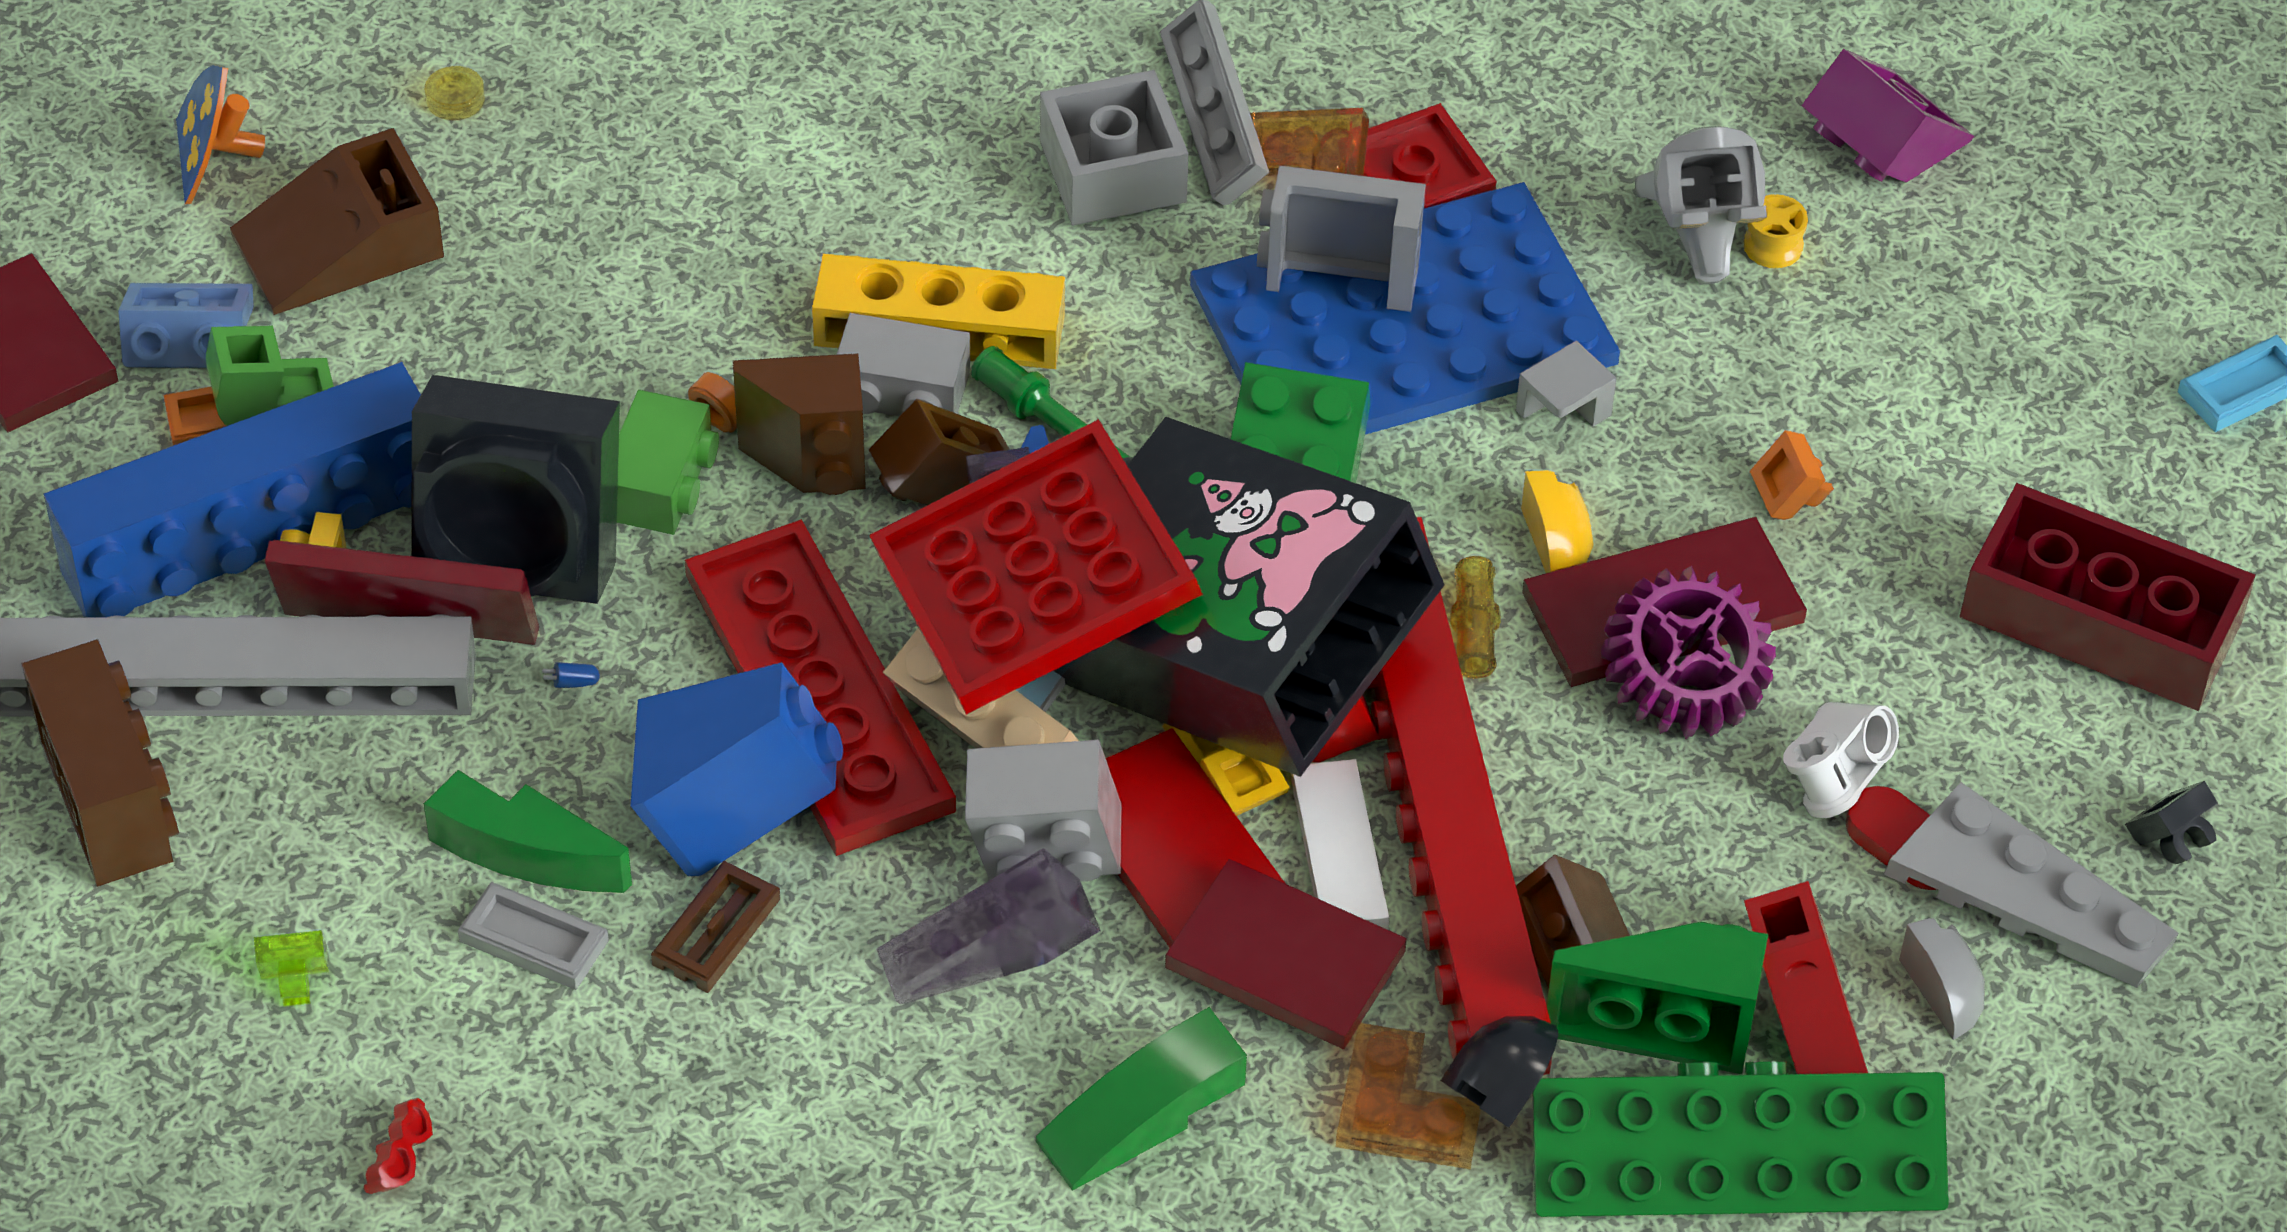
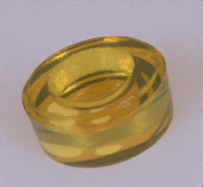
[424,66,485,120]

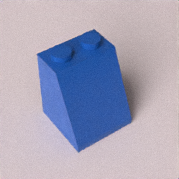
[630,662,843,876]

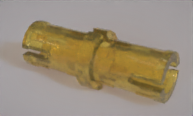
[1450,556,1501,679]

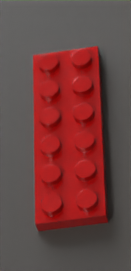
[685,519,956,856]

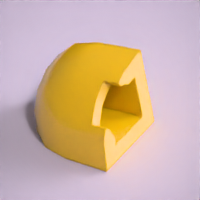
[1521,470,1594,573]

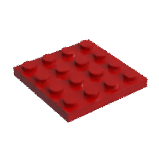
[869,419,1203,715]

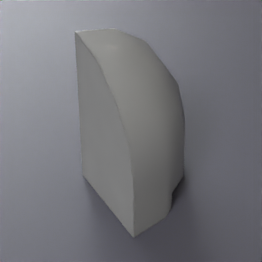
[1899,918,1985,1040]

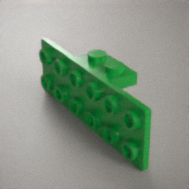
[1532,1061,1949,1217]

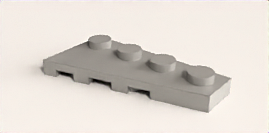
[1884,782,2179,988]

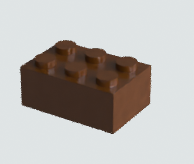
[21,639,179,887]

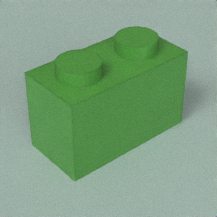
[617,389,719,535]

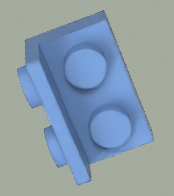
[118,283,254,368]

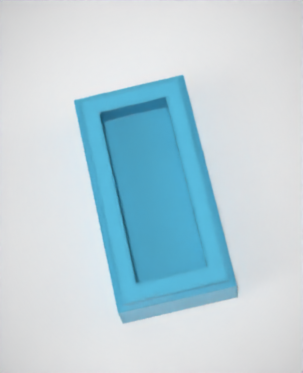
[2178,335,2287,432]

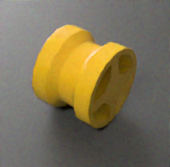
[1744,194,1808,268]

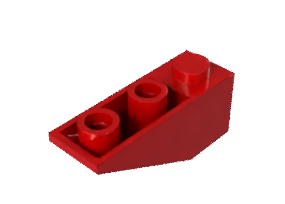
[1744,881,1868,1074]

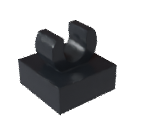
[2125,781,2218,864]

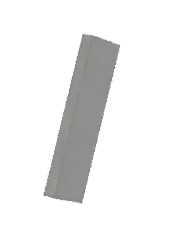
[1160,0,1269,205]

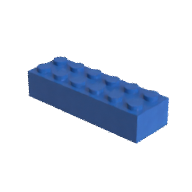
[43,362,421,618]

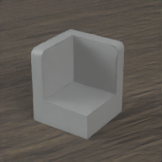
[1516,340,1617,426]

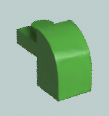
[206,325,334,426]

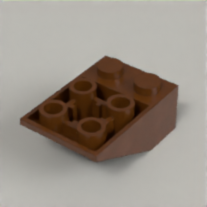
[230,128,444,315]

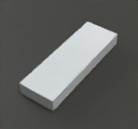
[1291,759,1389,930]

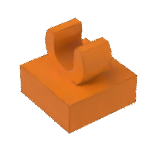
[1750,430,1834,520]

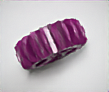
[1601,566,1776,739]

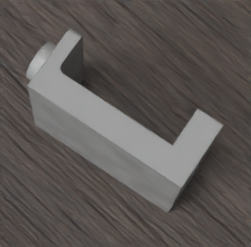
[1257,165,1426,312]

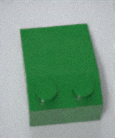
[1547,922,1768,1074]

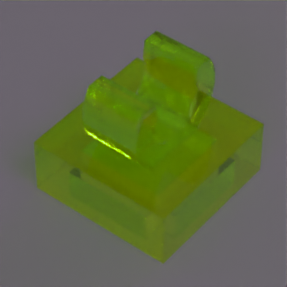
[254,930,329,1007]

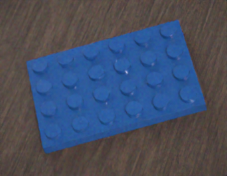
[1190,182,1620,435]

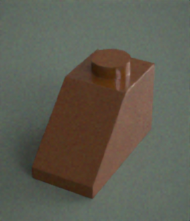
[868,399,1016,505]

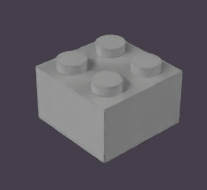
[1040,70,1188,226]
[965,740,1122,886]

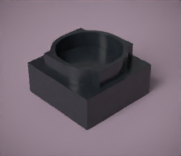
[411,375,620,604]

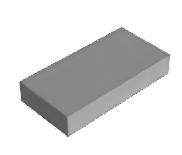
[458,882,609,990]

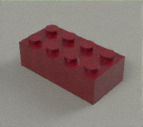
[1960,483,2256,711]

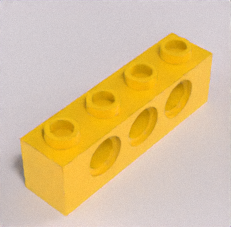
[812,254,1065,369]

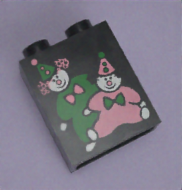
[1054,417,1445,777]

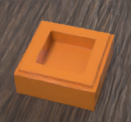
[163,386,226,446]

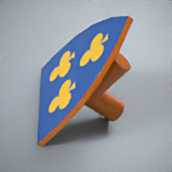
[176,65,265,204]

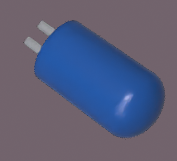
[542,662,600,688]

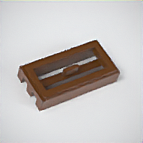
[651,861,780,993]

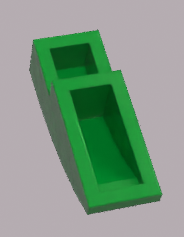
[423,770,632,893]
[1036,1007,1247,1191]

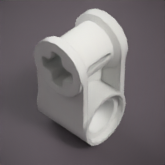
[1783,702,1899,818]

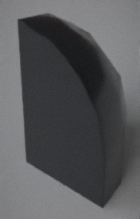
[1440,1016,1559,1128]

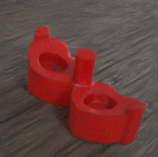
[363,1098,433,1194]

